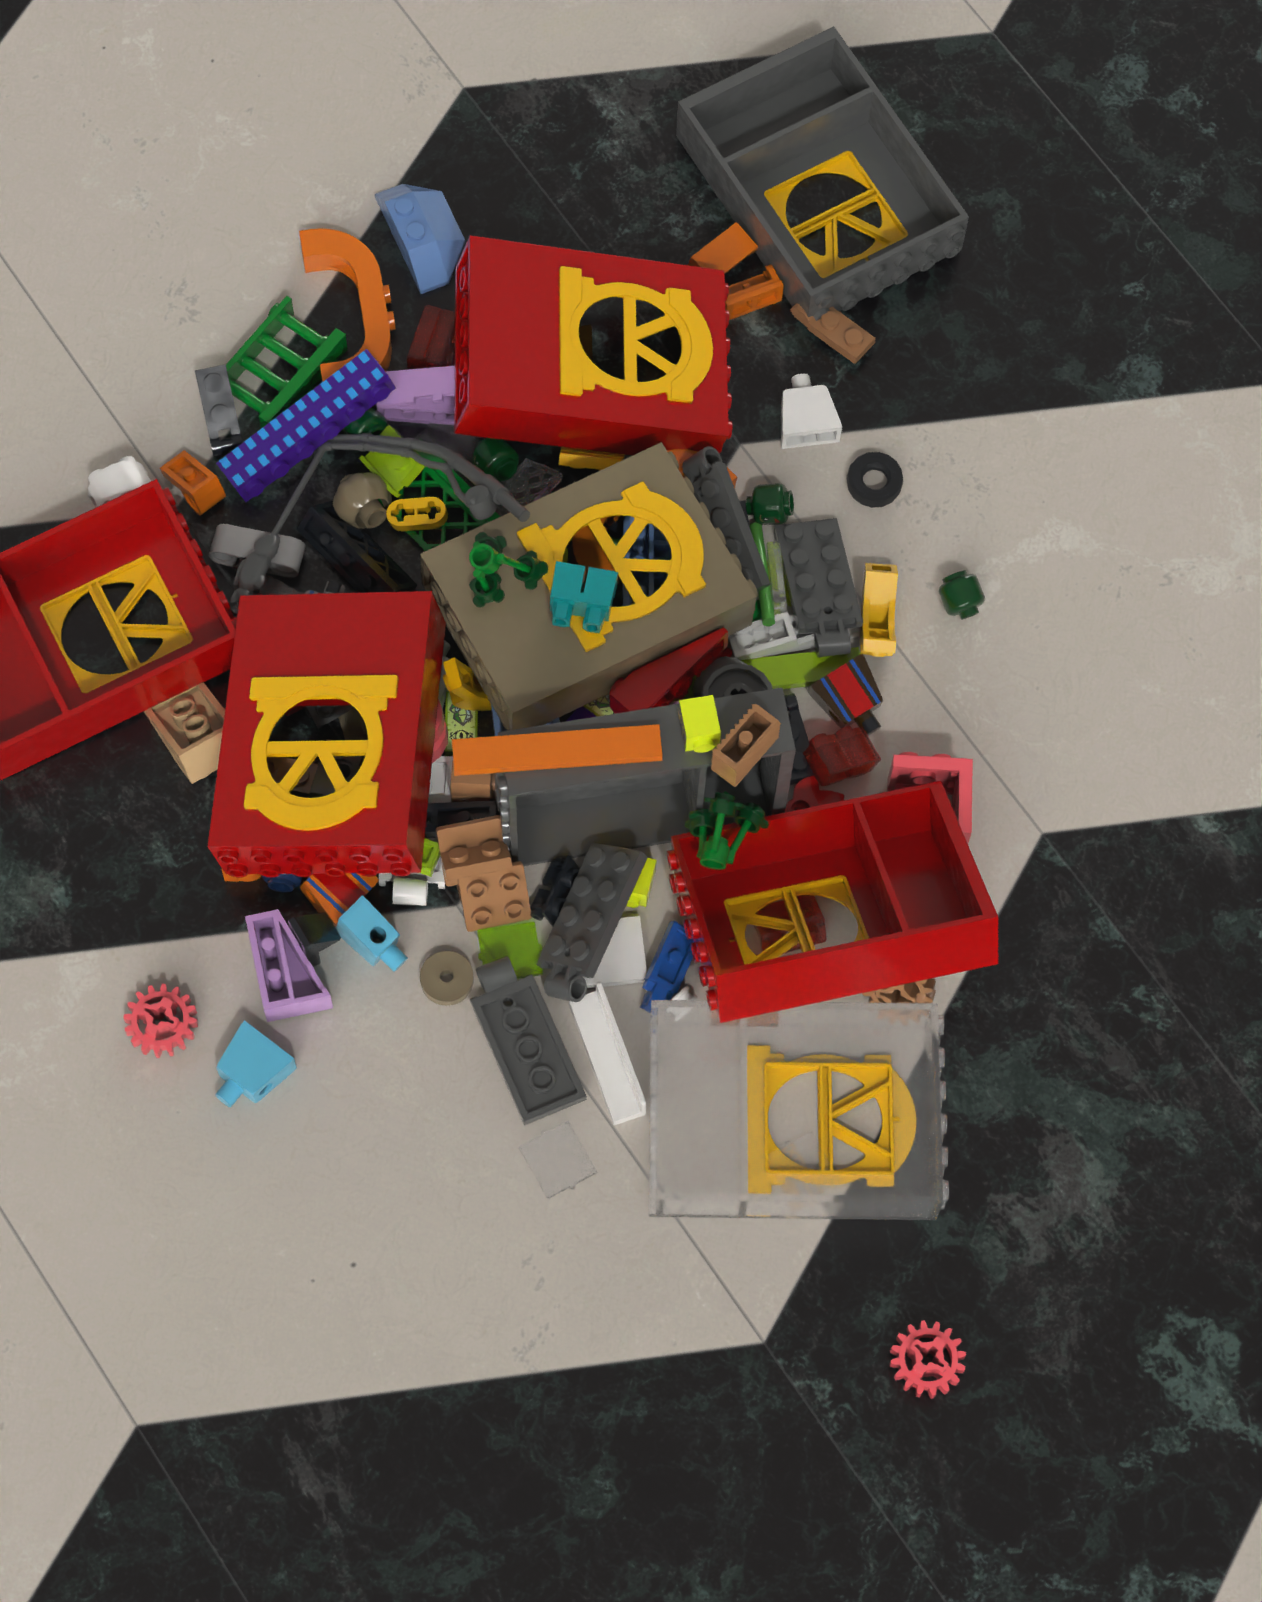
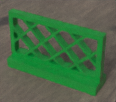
[378,439,501,551]

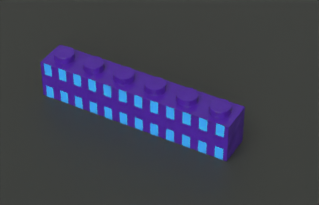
[216,349,396,502]

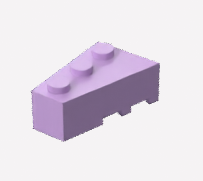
[377,366,455,426]
[245,909,333,1022]

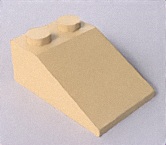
[144,682,225,784]

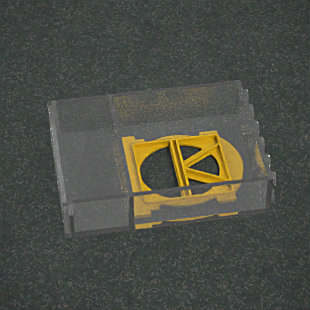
[649,1000,949,1220]

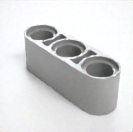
[208,524,306,578]

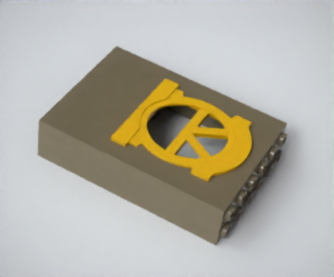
[420,442,758,731]

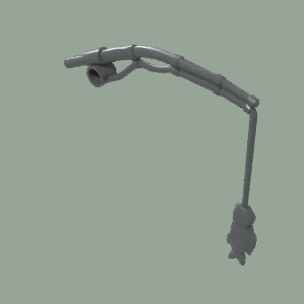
[230,433,530,603]

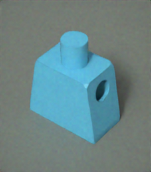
[336,895,408,972]
[215,1020,297,1108]

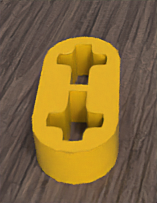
[386,497,448,531]

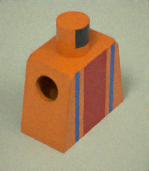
[300,873,379,927]

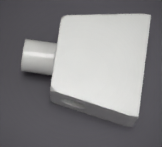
[781,374,842,449]

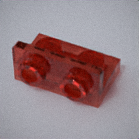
[753,895,827,953]

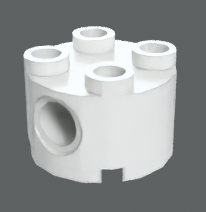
[88,456,151,507]

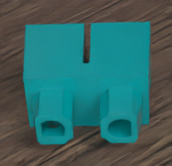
[550,561,618,633]

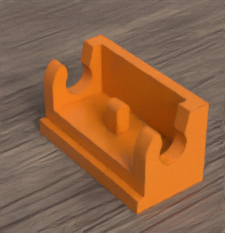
[688,222,758,274]
[725,264,784,320]

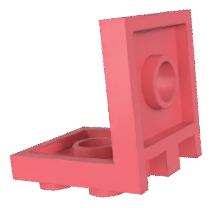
[887,752,973,843]

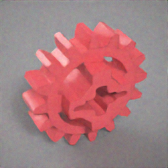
[123,984,198,1058]
[889,1320,966,1399]

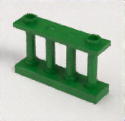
[226,296,348,428]

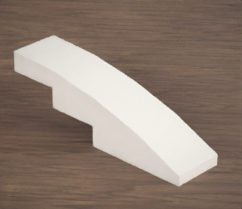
[728,612,859,660]

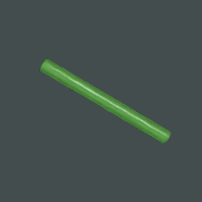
[750,522,775,626]

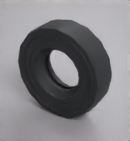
[847,452,903,508]

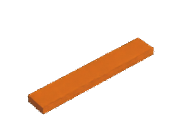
[452,724,662,776]

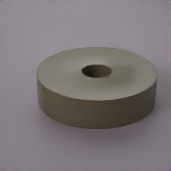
[420,951,474,1006]

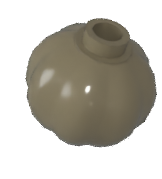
[333,472,392,529]

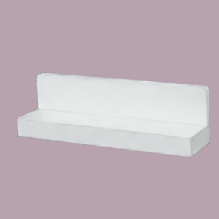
[569,982,646,1125]

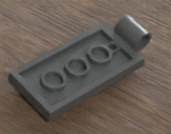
[682,446,771,592]
[774,518,863,657]
[536,842,648,1002]
[470,956,587,1126]

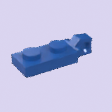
[640,921,694,1014]

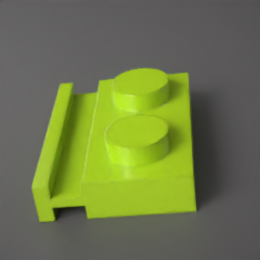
[359,425,426,498]

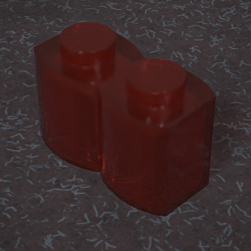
[803,726,881,786]

